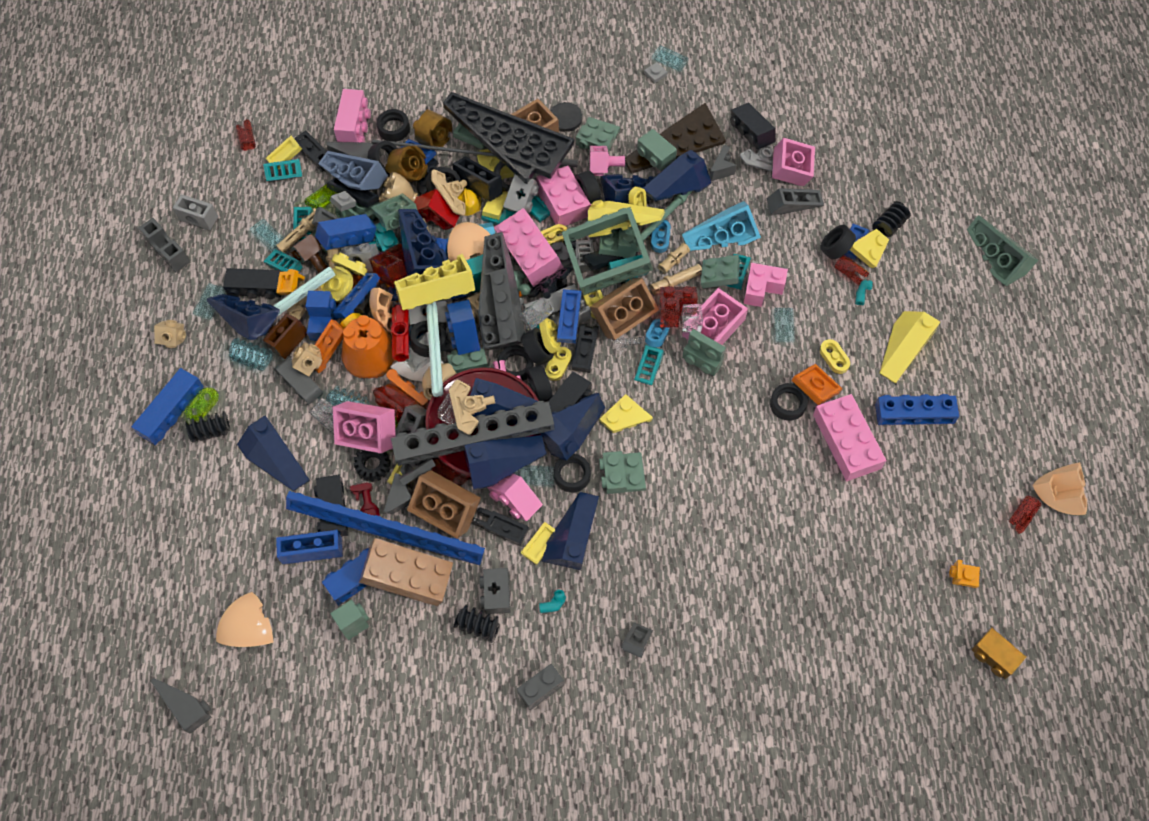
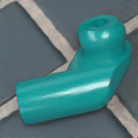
[855,279,873,306]
[539,589,566,613]

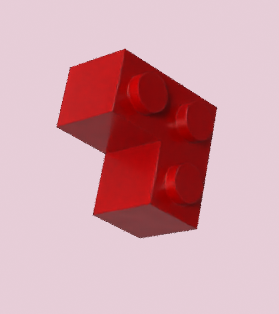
[414,189,460,230]

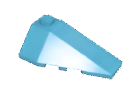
[682,201,761,251]

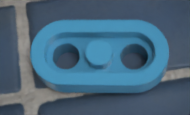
[651,220,671,253]
[645,319,670,348]

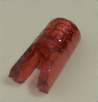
[236,119,256,151]
[834,255,870,285]
[1009,495,1042,534]

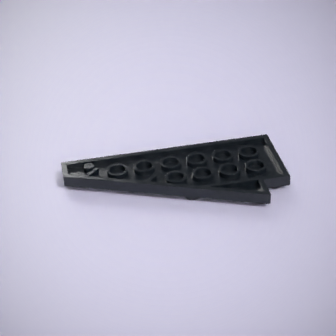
[443,92,574,184]

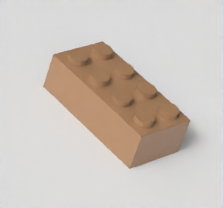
[359,538,453,606]

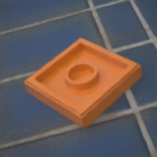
[791,364,842,405]

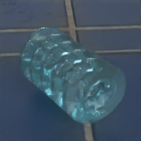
[229,338,273,371]
[326,386,369,409]

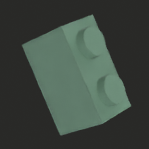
[637,129,677,171]
[330,599,369,641]

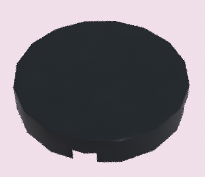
[550,102,582,132]

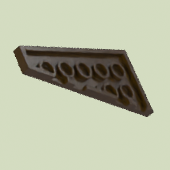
[625,103,726,174]

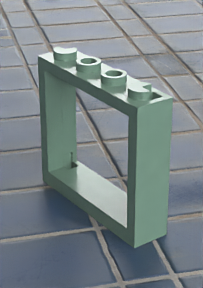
[562,207,653,295]

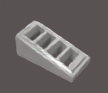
[575,240,595,272]

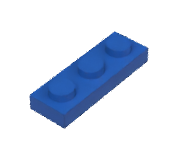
[332,273,381,318]
[557,289,582,344]

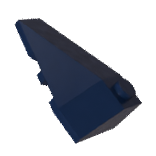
[643,150,712,201]
[398,209,447,276]
[207,294,280,340]
[541,392,605,461]
[542,492,599,570]

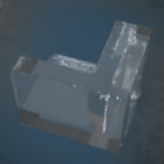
[681,304,703,332]
[438,393,456,424]

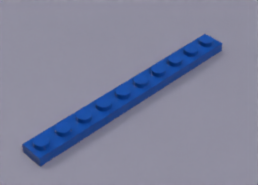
[286,491,485,565]

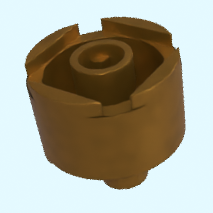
[413,109,453,147]
[385,146,428,182]

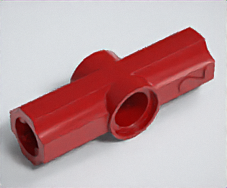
[391,305,410,362]

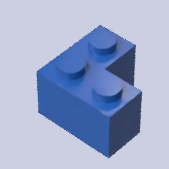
[306,291,339,341]
[445,300,480,355]

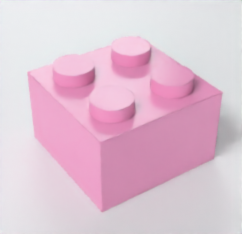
[772,138,815,186]

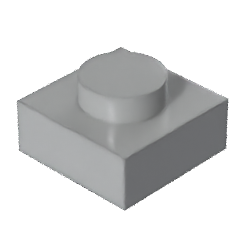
[644,62,668,83]
[330,191,356,212]

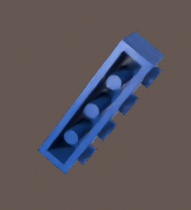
[131,368,204,446]
[875,394,959,425]

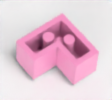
[744,263,788,307]
[487,474,543,521]

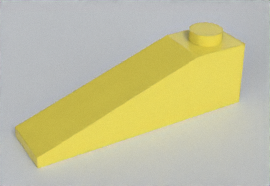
[588,200,665,237]
[880,311,940,384]

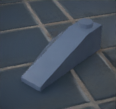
[318,151,388,190]

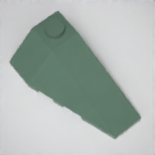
[967,215,1038,286]

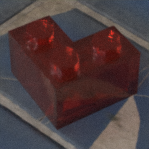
[369,243,407,287]
[659,286,698,327]

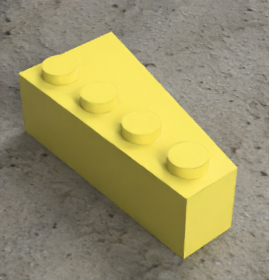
[394,254,475,310]

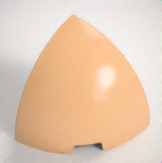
[447,222,490,262]
[369,288,393,335]
[1033,462,1087,515]
[216,592,273,647]

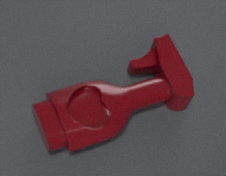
[349,482,380,516]

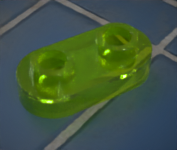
[185,387,219,421]

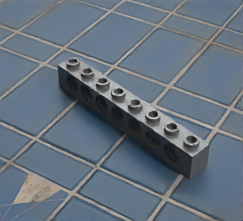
[391,401,555,466]

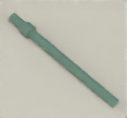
[631,191,693,249]

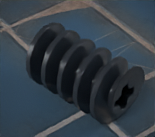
[872,201,911,237]
[186,411,230,443]
[453,604,500,643]

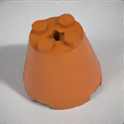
[341,315,395,378]

